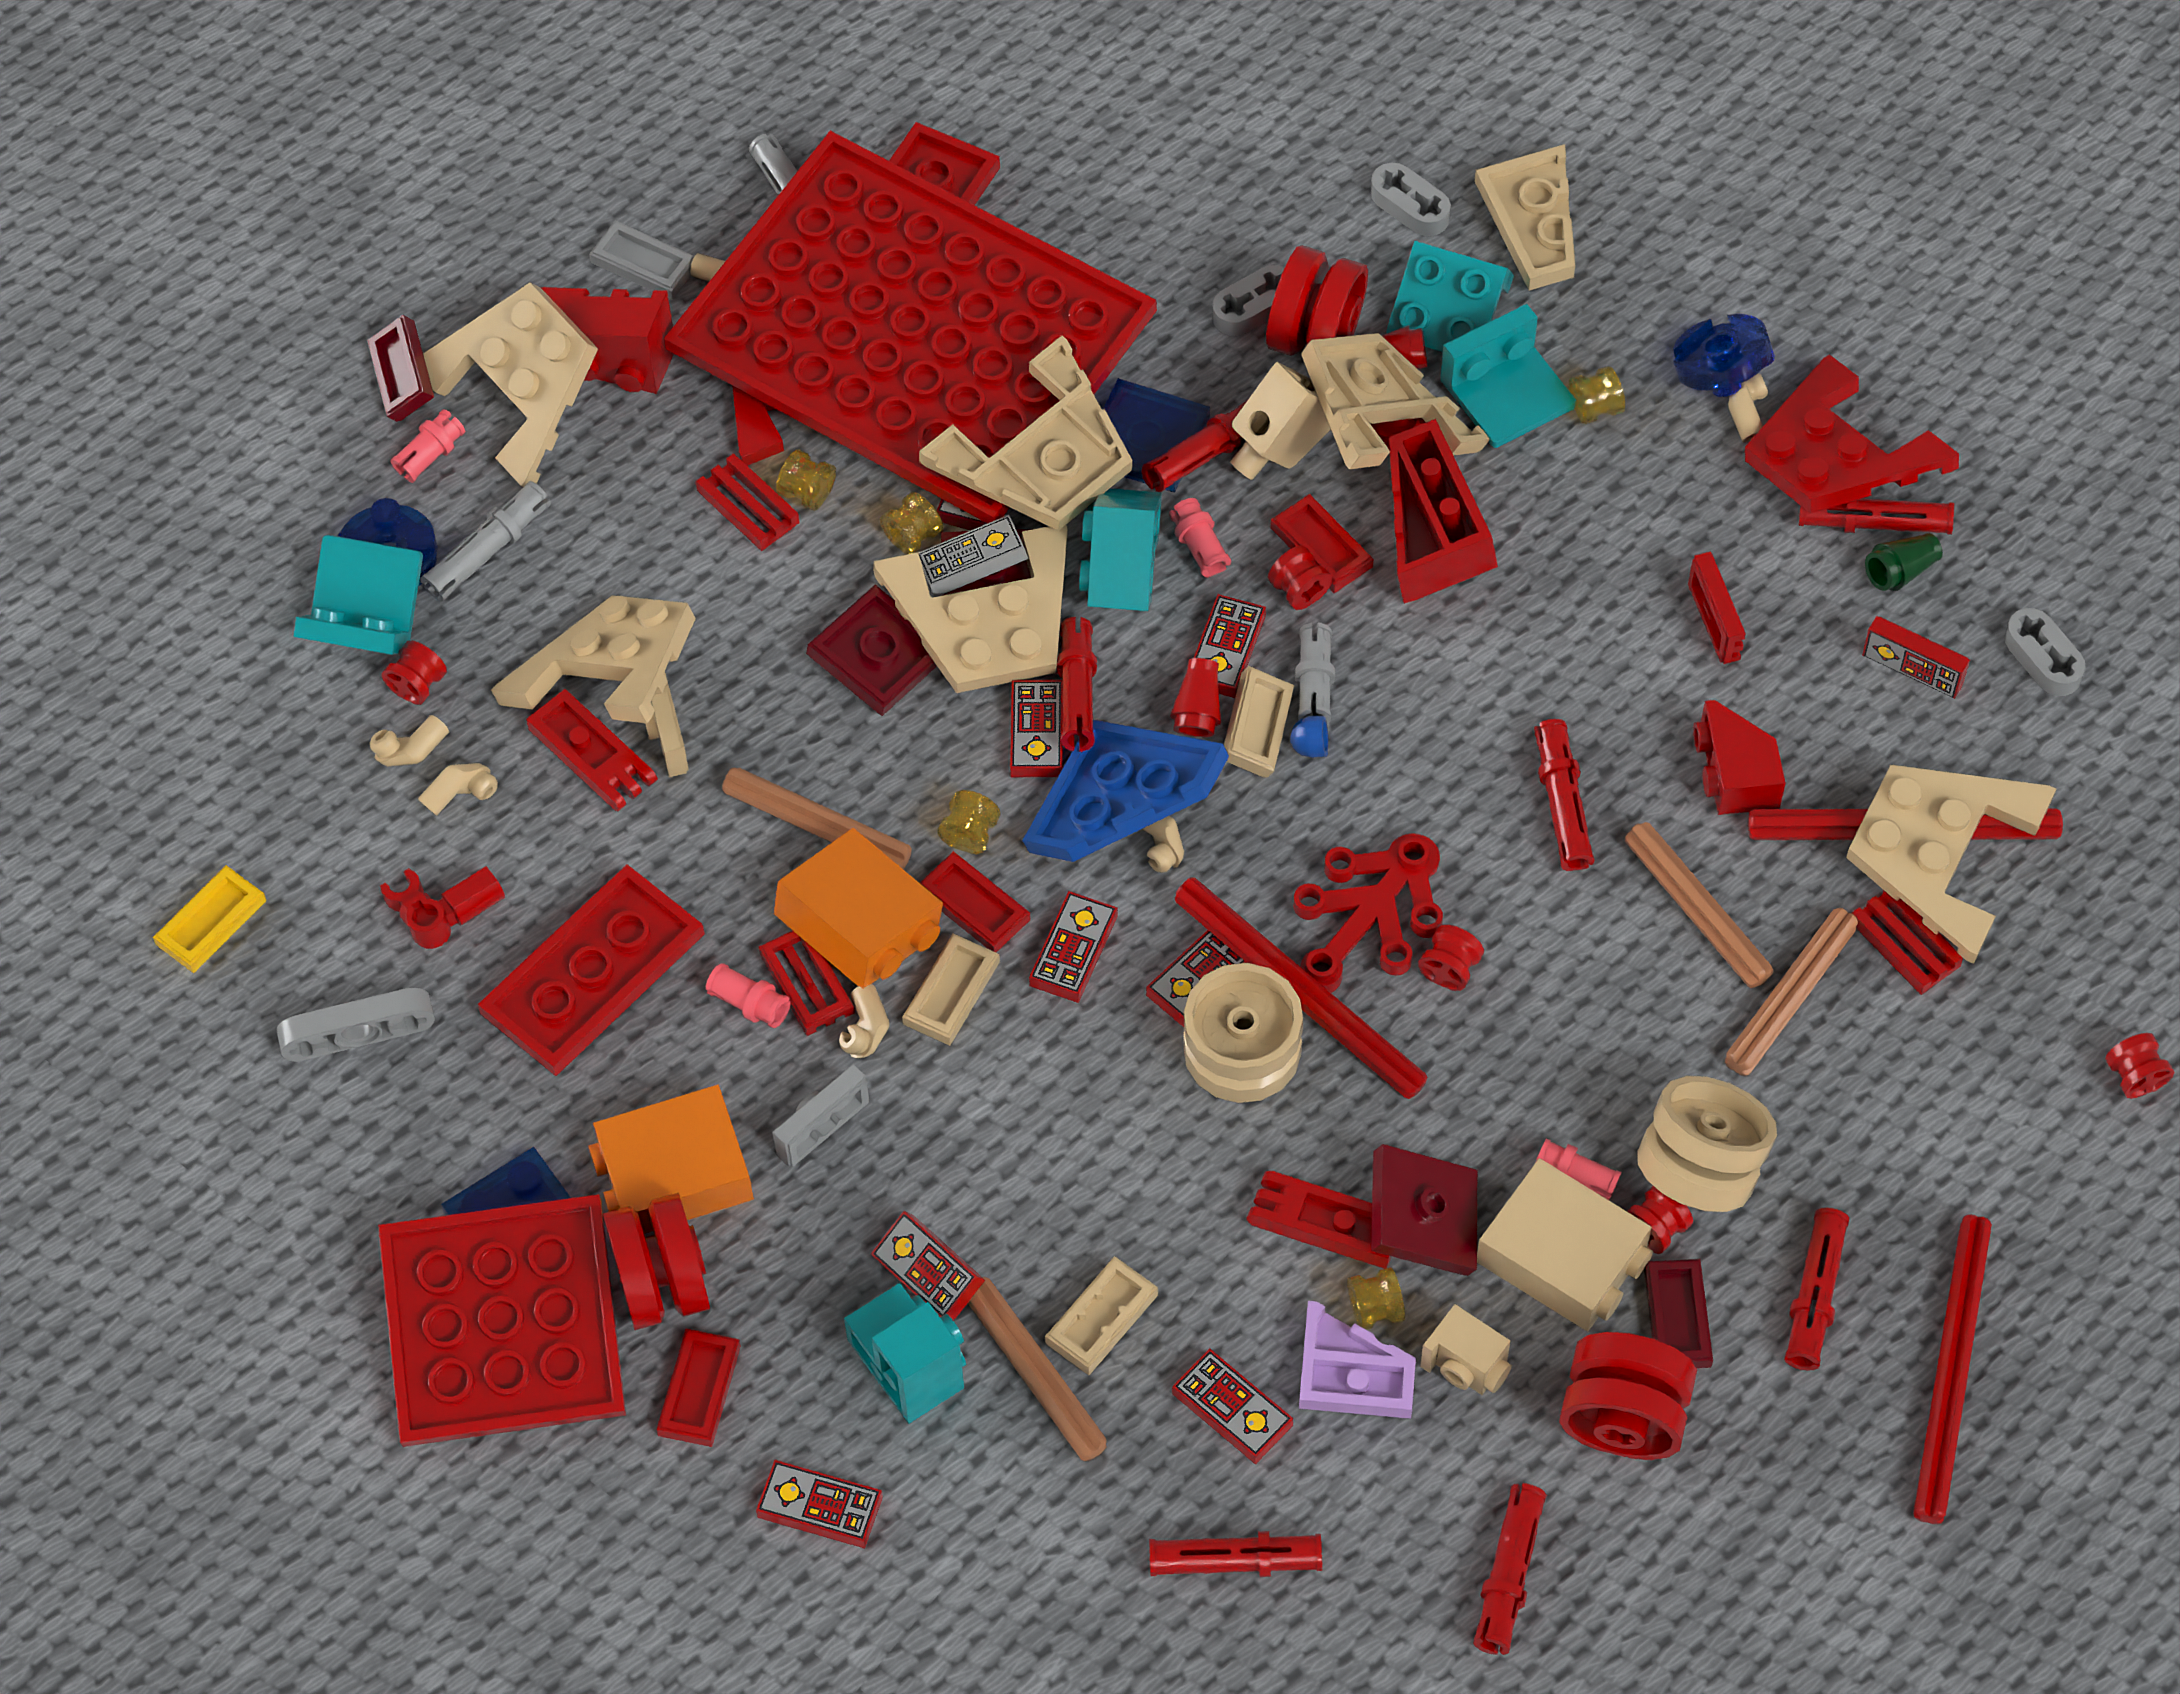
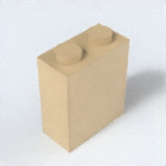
[1477,1158,1653,1332]

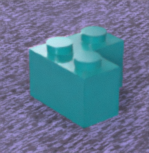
[1079,488,1162,611]
[844,1283,966,1424]

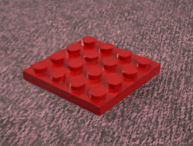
[378,1194,626,1447]

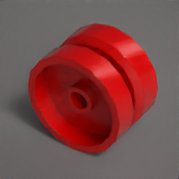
[1266,245,1368,356]
[603,1192,710,1331]
[1559,1332,1697,1460]

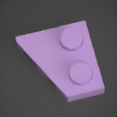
[1299,1301,1416,1419]

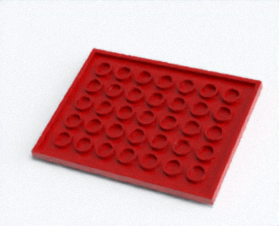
[664,130,1157,524]

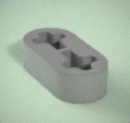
[1370,163,1451,236]
[1212,265,1285,336]
[2005,608,2086,696]

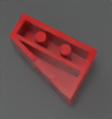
[540,287,674,394]
[1389,419,1498,604]

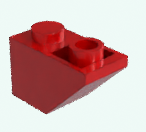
[1693,700,1786,815]

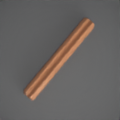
[722,768,912,870]
[1625,822,1773,988]
[1725,908,1858,1076]
[968,1277,1107,1461]

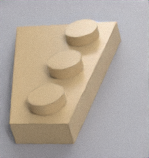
[1475,144,1575,291]

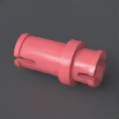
[390,409,466,483]
[1169,498,1231,578]
[706,963,791,1028]
[1535,1138,1622,1200]

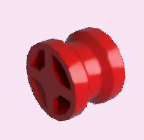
[1268,546,1333,610]
[381,640,447,705]
[1418,925,1484,991]
[2105,1033,2175,1099]
[1626,1186,1693,1254]

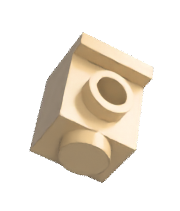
[1420,1304,1512,1395]

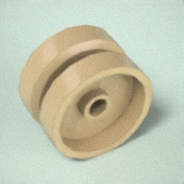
[1184,963,1303,1103]
[1638,1076,1777,1212]

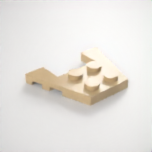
[423,283,598,487]
[1301,333,1489,469]
[919,336,1133,531]
[873,525,1068,693]
[491,595,696,724]
[1846,765,2056,964]

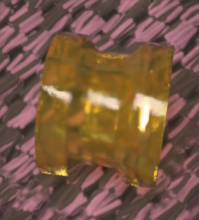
[1568,366,1625,425]
[776,449,836,511]
[880,492,943,555]
[937,790,1001,854]
[1347,1267,1405,1330]

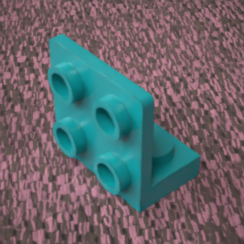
[1386,241,1514,352]
[1440,304,1576,448]
[293,535,423,655]

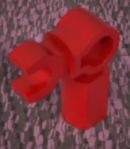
[380,866,505,949]

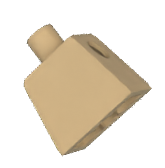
[1230,362,1331,480]

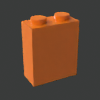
[774,828,943,989]
[588,1084,754,1234]

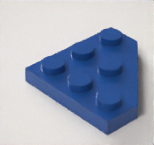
[1022,720,1229,862]

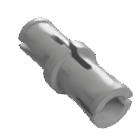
[1295,623,1335,724]

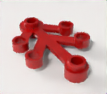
[1293,833,1443,993]

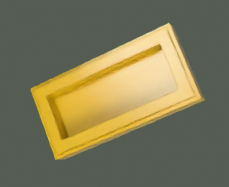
[153,865,267,973]

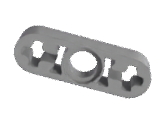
[276,988,435,1062]

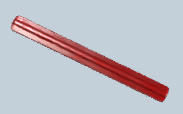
[1748,808,2063,840]
[1174,877,1428,1099]
[1913,1214,1992,1524]

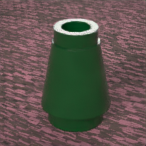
[1865,533,1943,591]

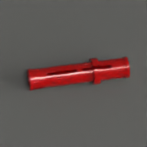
[1141,400,1248,492]
[1799,498,1954,535]
[1057,617,1097,752]
[1534,719,1595,871]
[1784,1207,1849,1371]
[1473,1483,1547,1655]
[1149,1531,1322,1577]

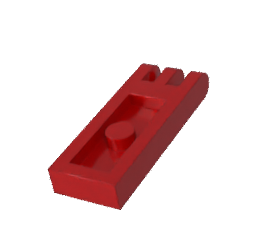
[526,689,658,812]
[1246,1171,1392,1269]

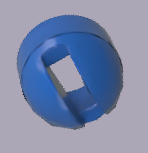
[1290,716,1328,758]

